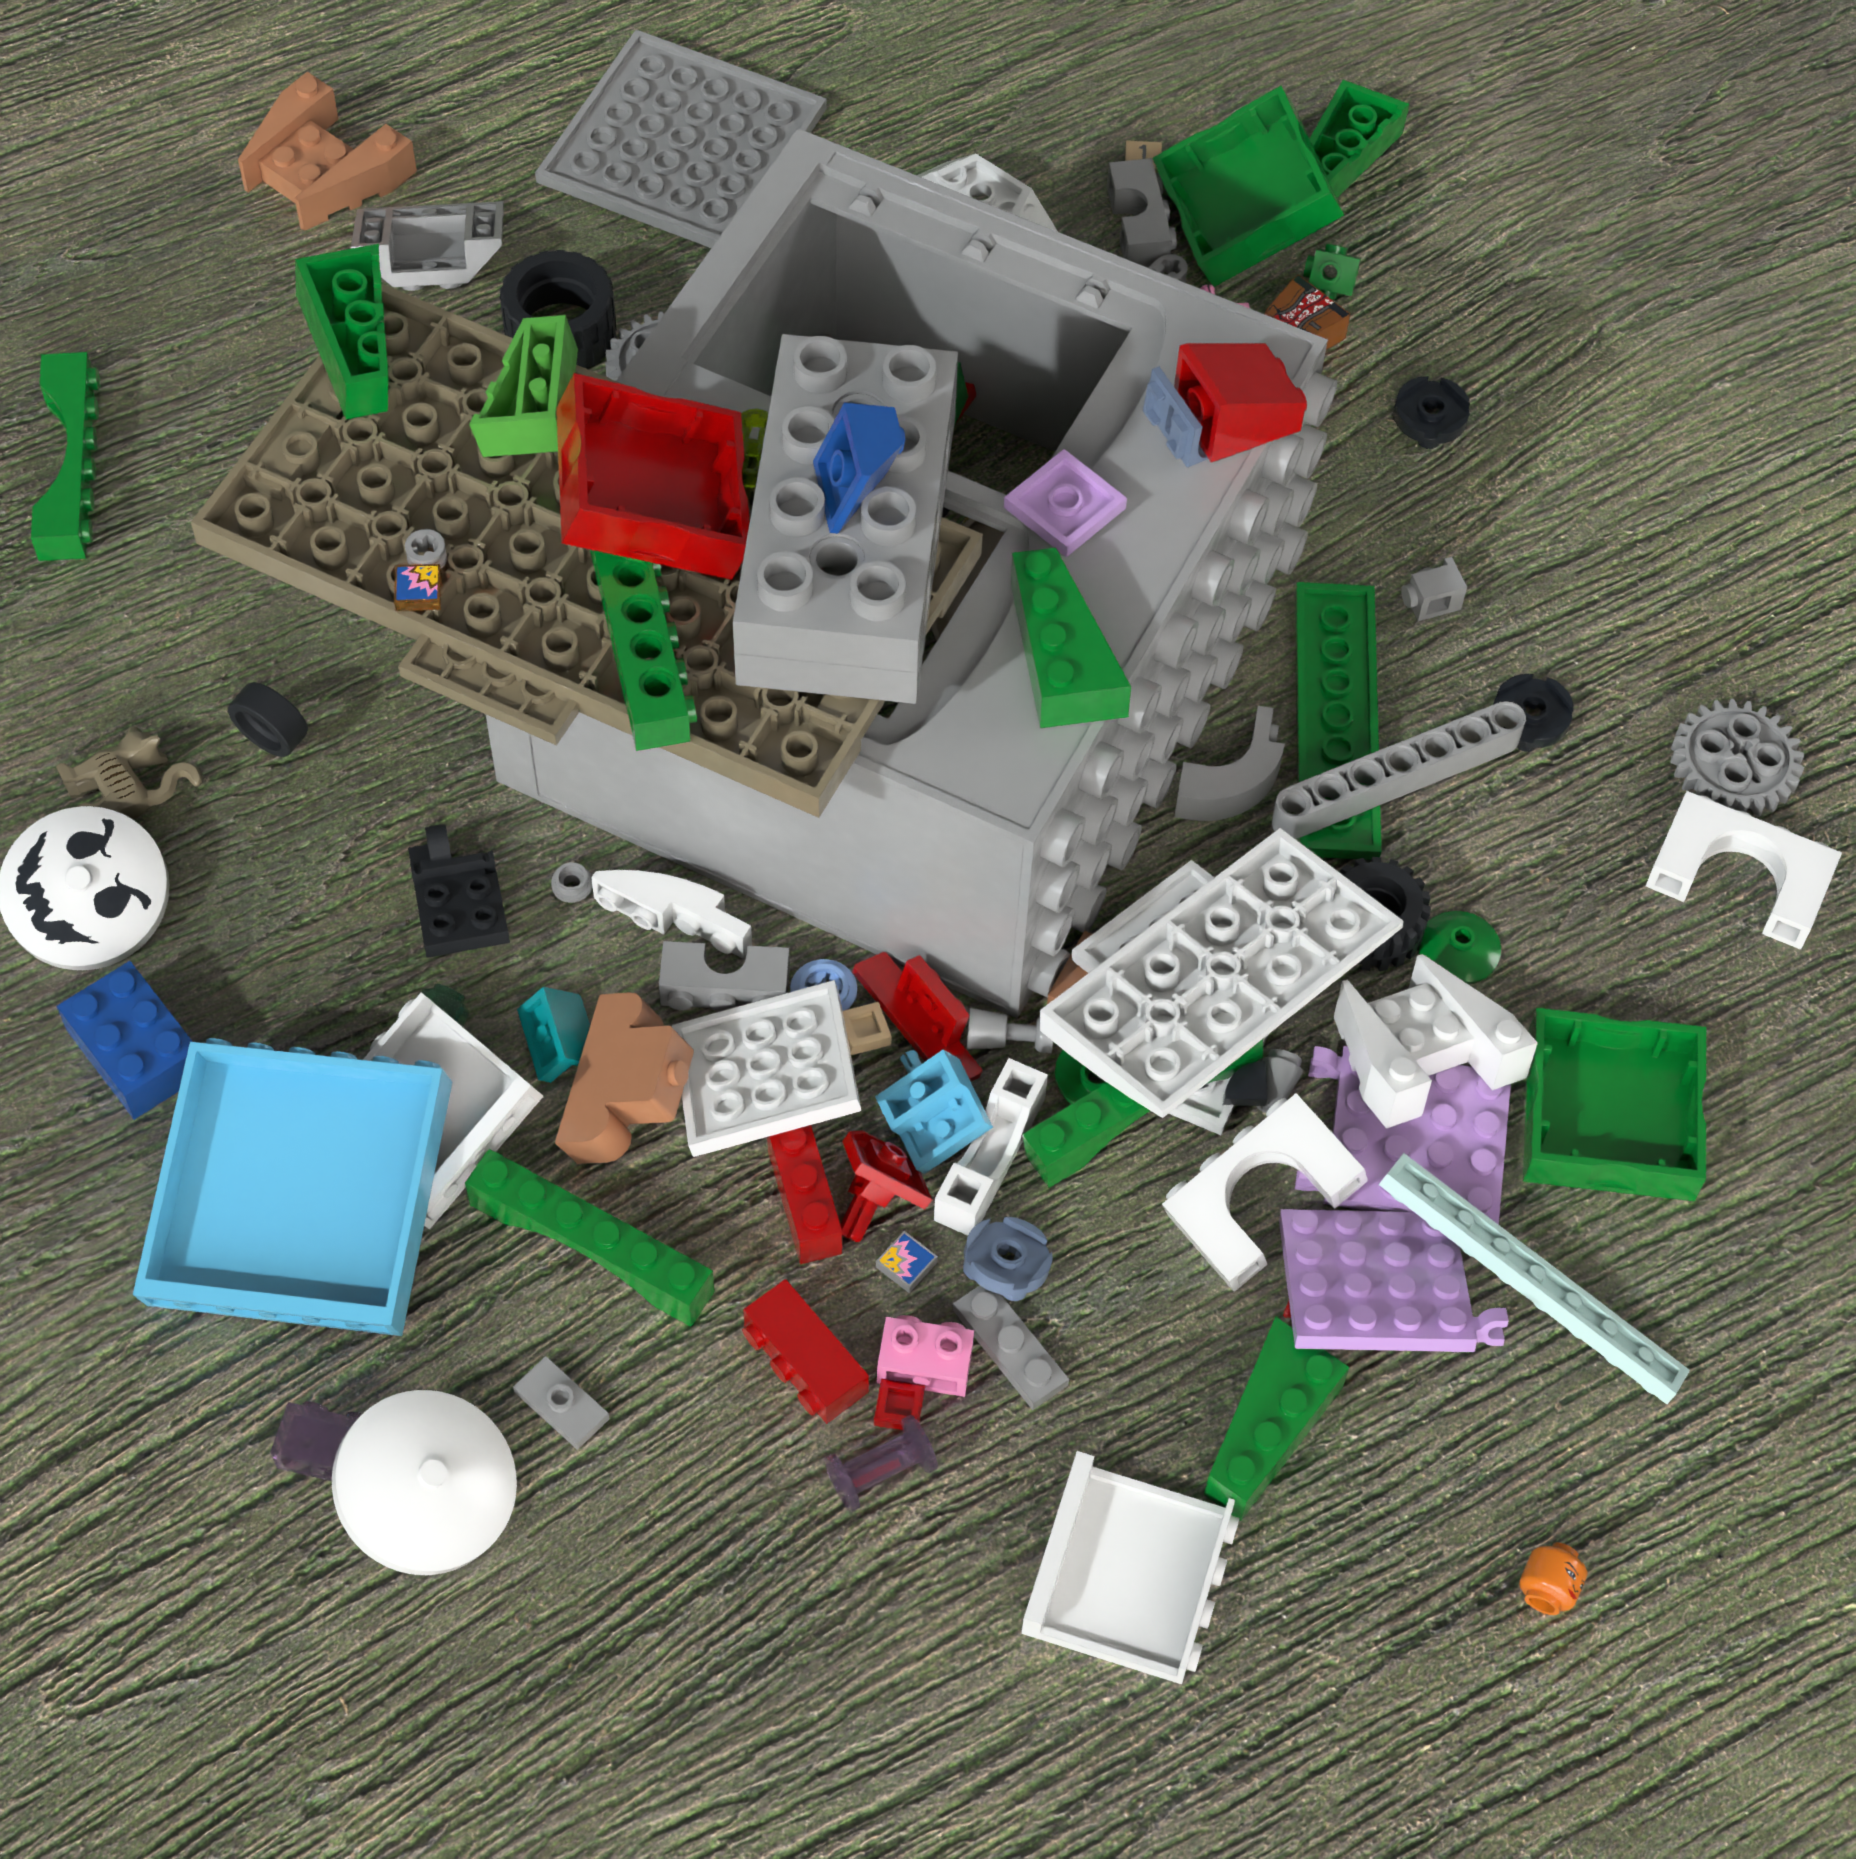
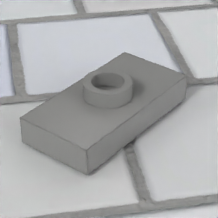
[513,1356,610,1450]

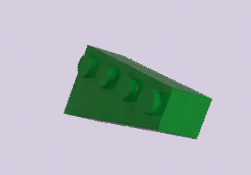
[1310,80,1409,198]
[295,244,388,420]
[1011,547,1131,728]
[1204,1316,1350,1521]

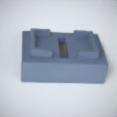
[1143,366,1208,468]

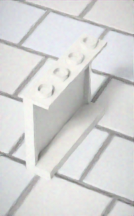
[363,992,543,1229]
[1022,1451,1240,1684]

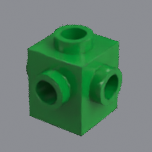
[1303,243,1361,299]

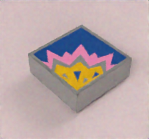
[876,1231,938,1293]

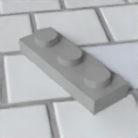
[953,1285,1069,1410]

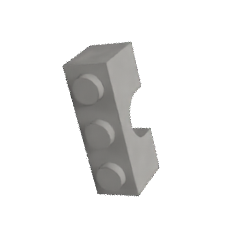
[1107,158,1177,267]
[659,941,790,1012]

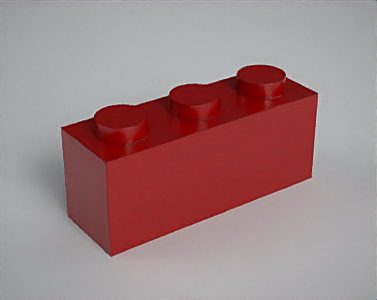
[767,1125,842,1265]
[742,1279,869,1424]

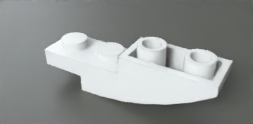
[591,870,752,959]

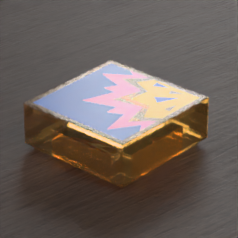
[394,564,442,611]

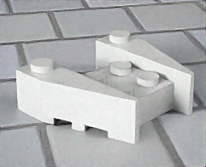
[1333,954,1537,1129]

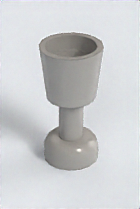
[967,1008,1053,1054]

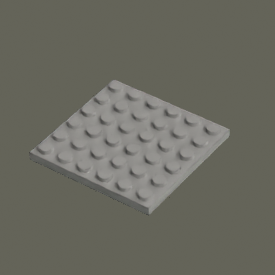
[535,30,827,248]

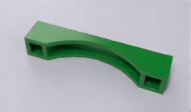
[31,352,100,561]
[1022,1039,1263,1188]
[465,1149,715,1327]

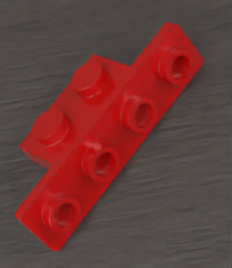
[852,952,983,1082]

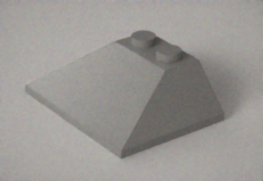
[351,201,504,291]

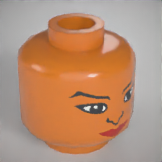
[1519,1542,1588,1615]

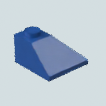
[813,402,905,534]

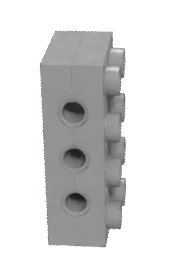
[733,334,958,704]

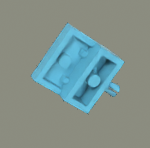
[875,1049,993,1174]

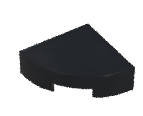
[1223,1061,1268,1106]

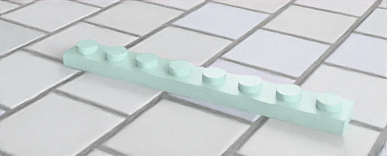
[1379,1153,1690,1404]

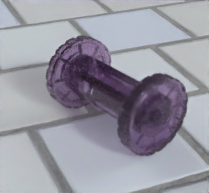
[824,1415,938,1512]

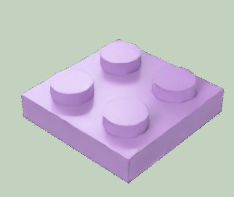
[1004,449,1127,557]

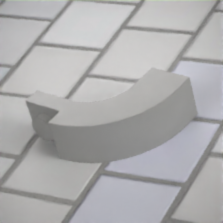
[1174,706,1285,821]

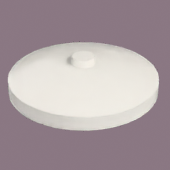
[332,1390,517,1575]

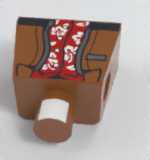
[1264,274,1350,350]

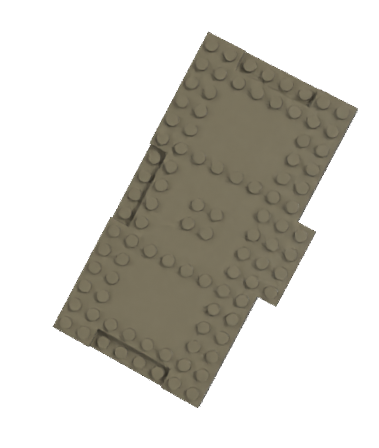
[191,284,983,818]

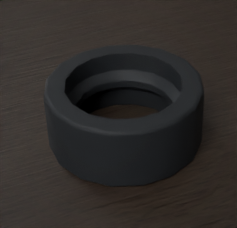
[228,682,308,757]

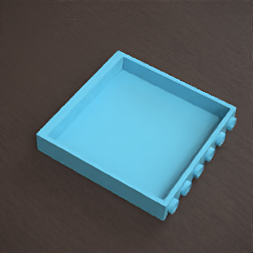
[133,1038,453,1336]

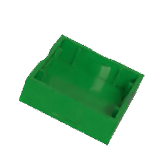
[1153,85,1345,287]
[1523,1008,1706,1201]

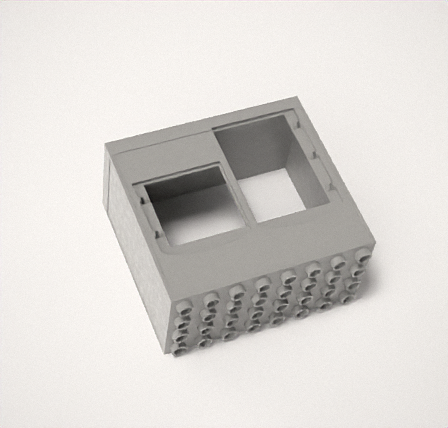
[485,128,1337,1019]

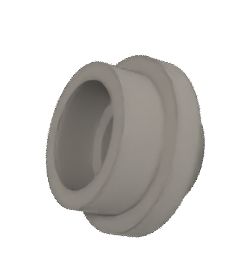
[551,862,593,903]

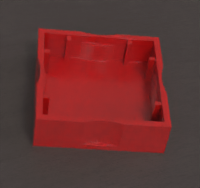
[556,373,750,580]

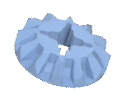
[790,959,857,1011]

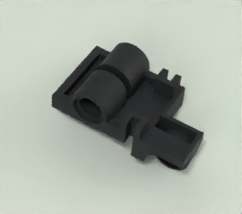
[408,824,510,958]

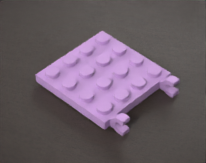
[1295,1046,1511,1225]
[1279,1209,1509,1352]

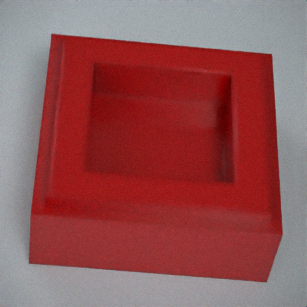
[874,1379,925,1433]

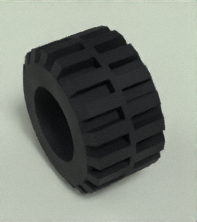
[1340,857,1431,971]

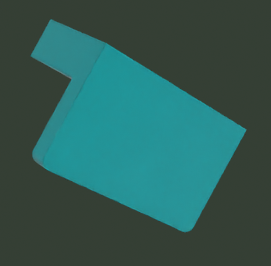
[517,987,590,1083]

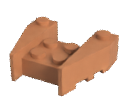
[238,72,417,231]

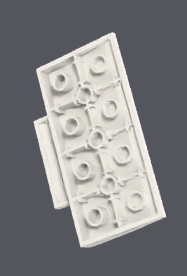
[1040,828,1403,1118]

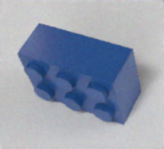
[56,961,193,1120]

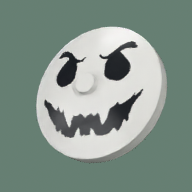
[0,806,170,970]

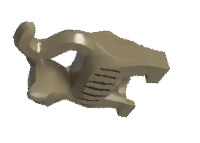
[56,726,203,819]

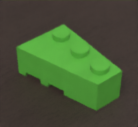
[469,315,578,457]

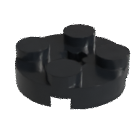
[1392,376,1470,449]
[1493,674,1573,752]

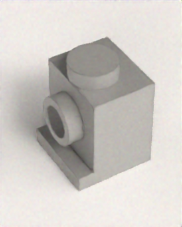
[1401,557,1467,621]

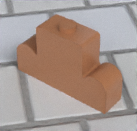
[555,992,694,1164]

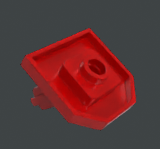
[840,1130,932,1242]

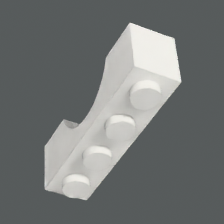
[934,1058,1048,1235]

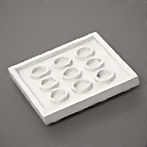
[672,980,862,1157]

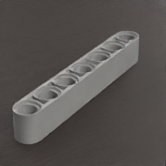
[1272,701,1526,839]

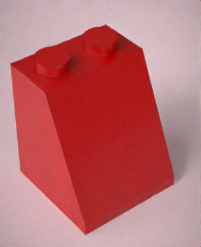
[1174,343,1307,463]

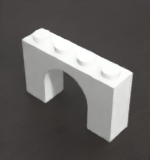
[1645,791,1842,949]
[1162,1093,1368,1292]

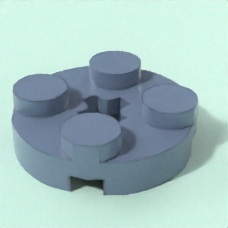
[963,1217,1053,1301]

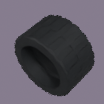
[500,250,617,369]

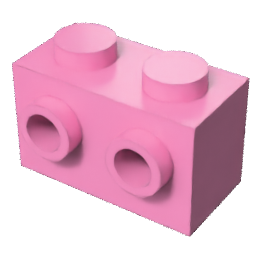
[877,1315,974,1397]

